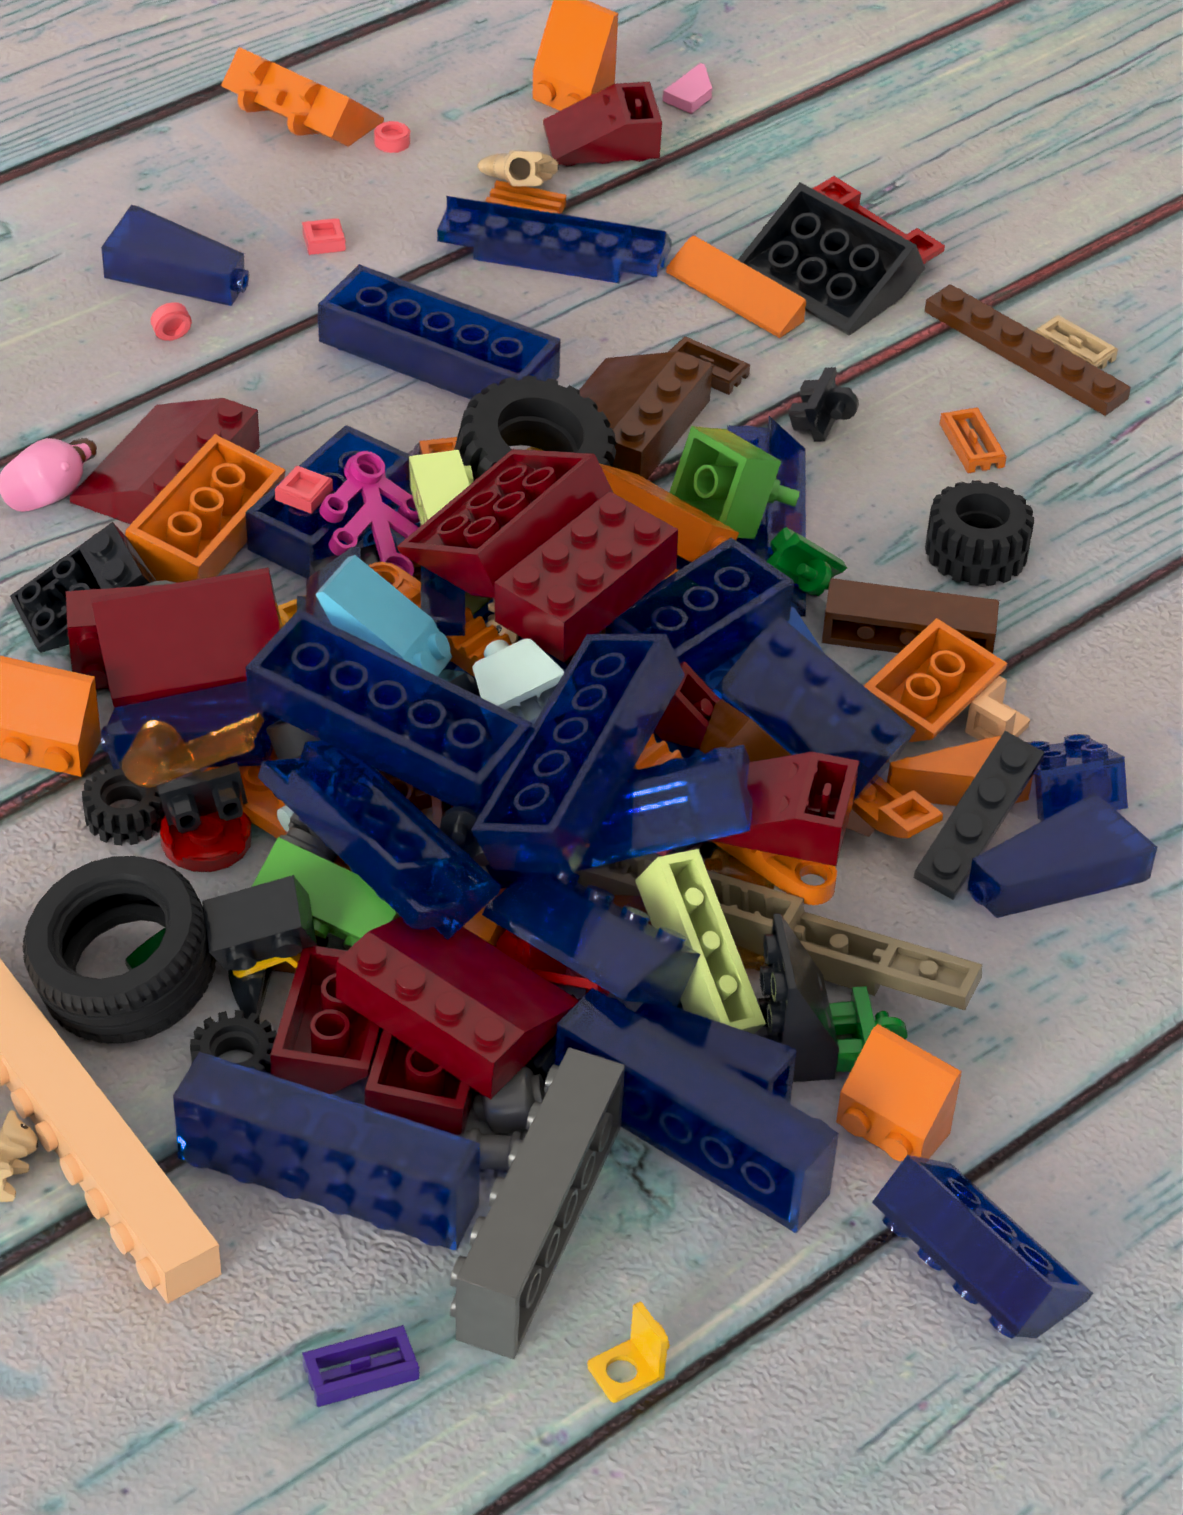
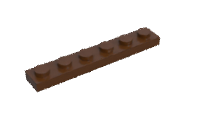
[924,284,1131,416]

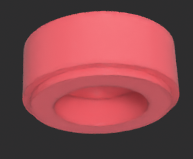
[374,121,410,153]
[150,302,192,341]

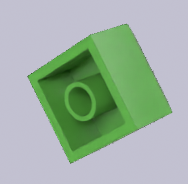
[669,426,800,539]

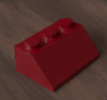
[270,946,381,1100]

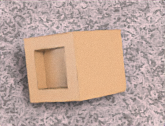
[965,676,1030,740]

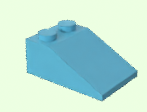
[316,555,452,711]

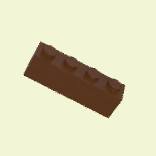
[821,578,999,654]

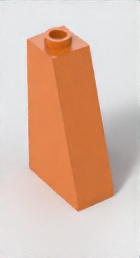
[599,463,739,571]

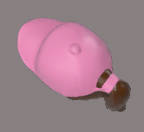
[0,438,97,512]

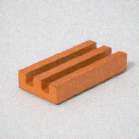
[485,180,566,226]
[940,407,1007,473]

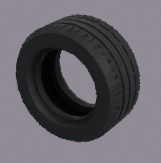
[22,856,217,1043]

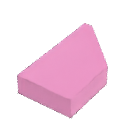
[663,63,712,114]

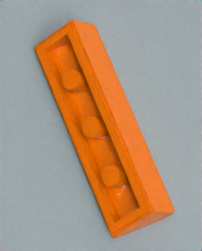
[666,236,806,338]

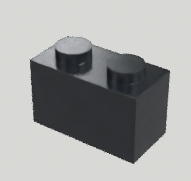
[202,875,317,971]

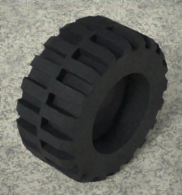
[454,376,616,481]

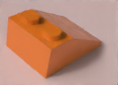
[532,0,618,111]

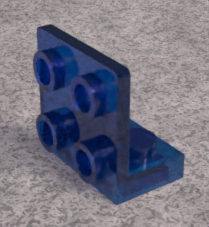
[1027,734,1128,823]

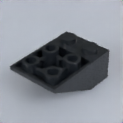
[10,522,156,653]
[757,914,839,1083]

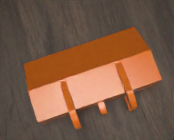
[221,47,384,147]

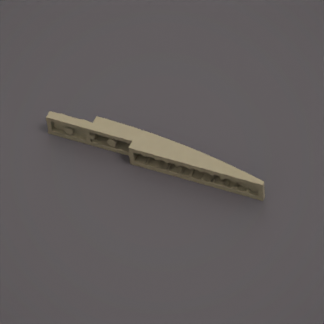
[529,824,982,1010]

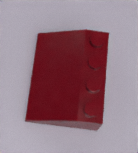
[69,398,260,524]
[397,449,613,599]
[91,567,295,731]
[336,905,582,1100]

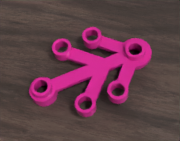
[320,451,420,585]

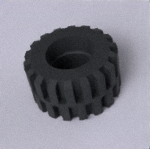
[925,480,1034,586]

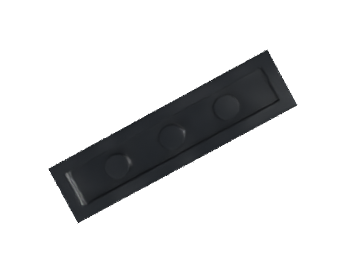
[913,731,1044,900]

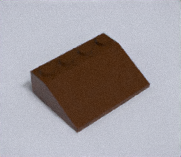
[579,351,713,479]

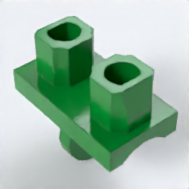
[767,527,847,597]
[829,986,908,1072]

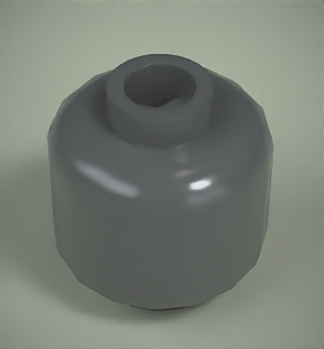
[473,1066,546,1134]

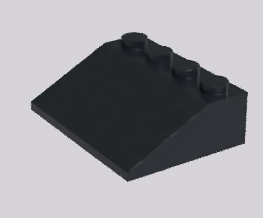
[738,182,925,336]

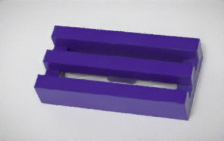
[302,1325,419,1407]

